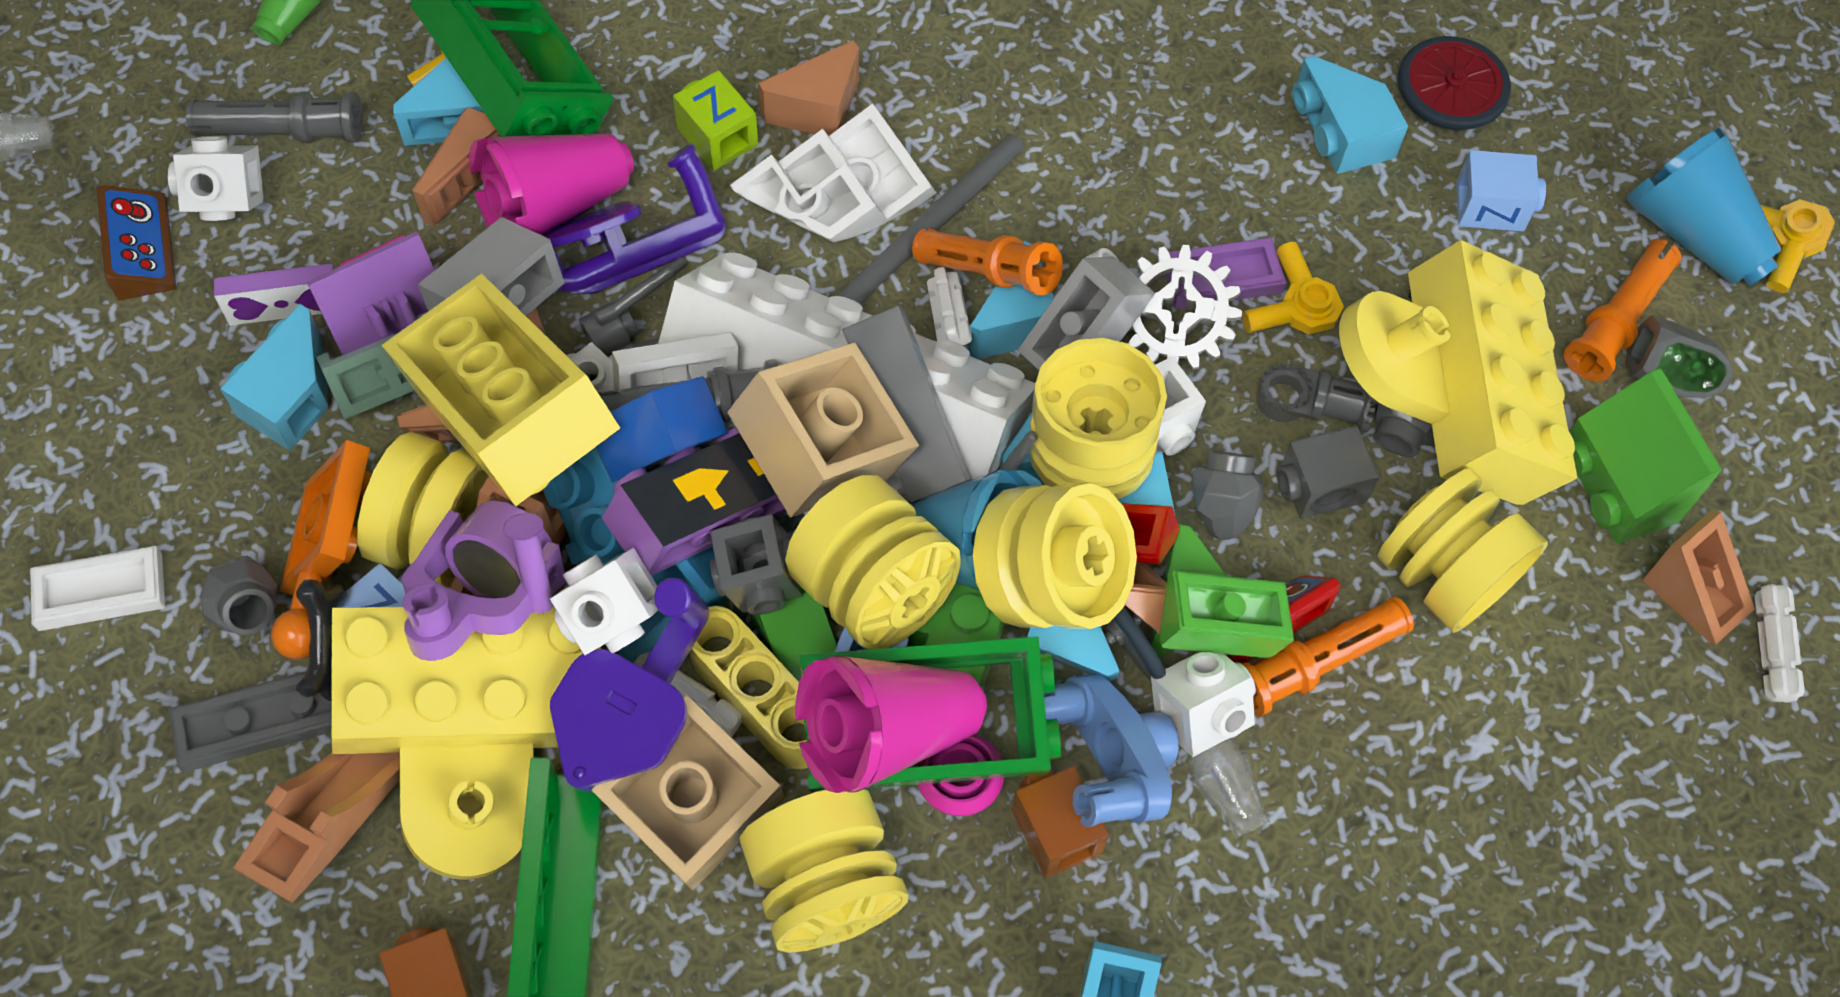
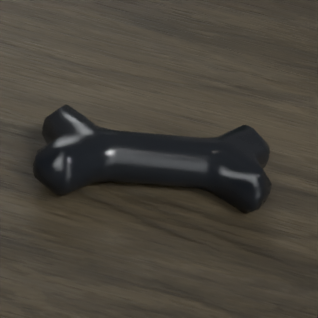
[296,579,347,701]

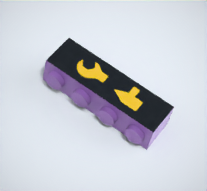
[602,427,787,576]

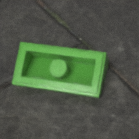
[1160,570,1294,658]

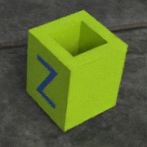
[673,70,758,171]

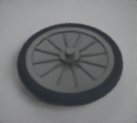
[1104,607,1166,681]

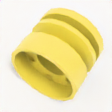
[1029,338,1167,500]
[1377,468,1548,633]
[785,475,961,650]
[739,789,909,953]

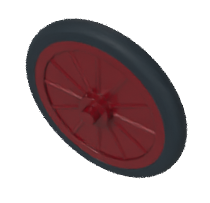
[1398,36,1511,130]

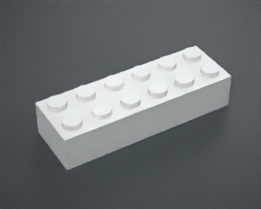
[658,253,1035,480]

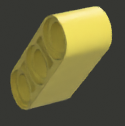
[689,606,808,770]

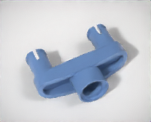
[1044,674,1179,828]

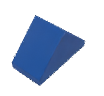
[596,376,728,483]

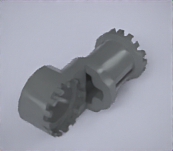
[1256,363,1377,432]

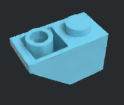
[1292,56,1408,174]
[220,304,329,451]

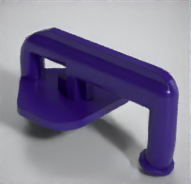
[542,143,725,294]
[550,578,710,793]

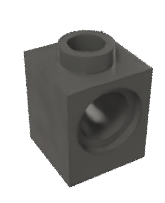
[1277,426,1379,519]

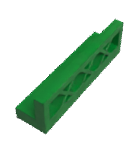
[507,758,603,997]

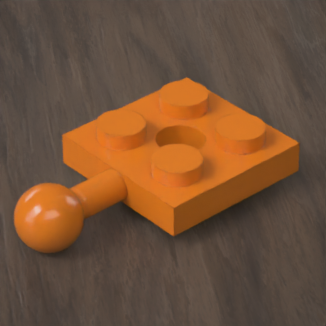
[271,440,372,660]

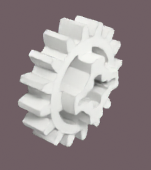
[1128,245,1242,370]

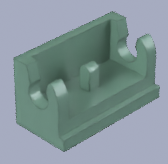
[316,312,427,420]

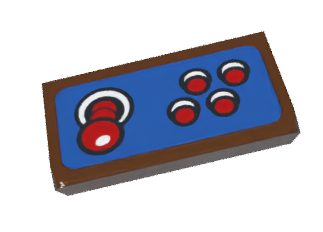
[97,186,177,301]

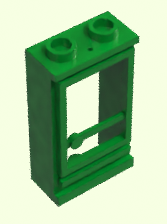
[410,0,614,136]
[799,637,1061,793]

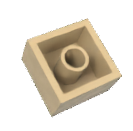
[728,342,919,518]
[592,695,785,890]

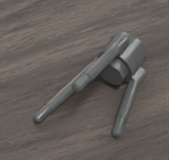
[579,257,687,356]

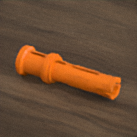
[912,228,1063,295]
[1563,239,1682,382]
[1241,596,1414,717]

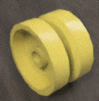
[357,432,489,588]
[973,483,1137,629]

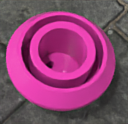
[917,733,1004,816]

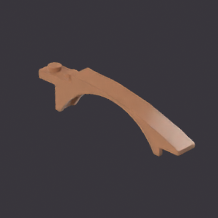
[233,477,567,903]

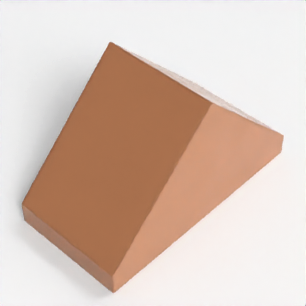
[758,40,859,136]
[1642,510,1755,645]

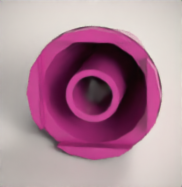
[469,134,634,235]
[795,655,987,793]

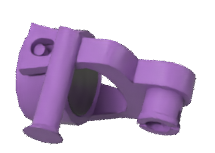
[401,500,566,661]

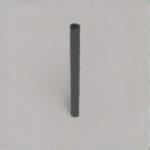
[836,134,1024,304]

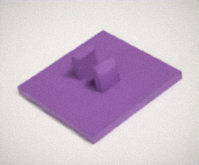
[306,232,435,355]

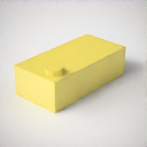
[382,273,620,506]

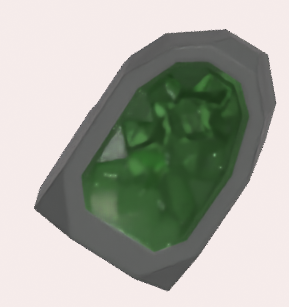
[1626,315,1733,397]

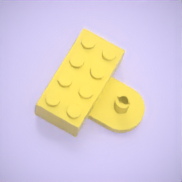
[1339,240,1578,505]
[332,607,601,880]

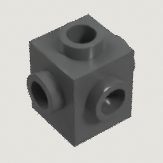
[710,514,803,615]

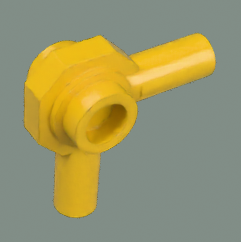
[1761,199,1835,293]
[1242,242,1344,335]

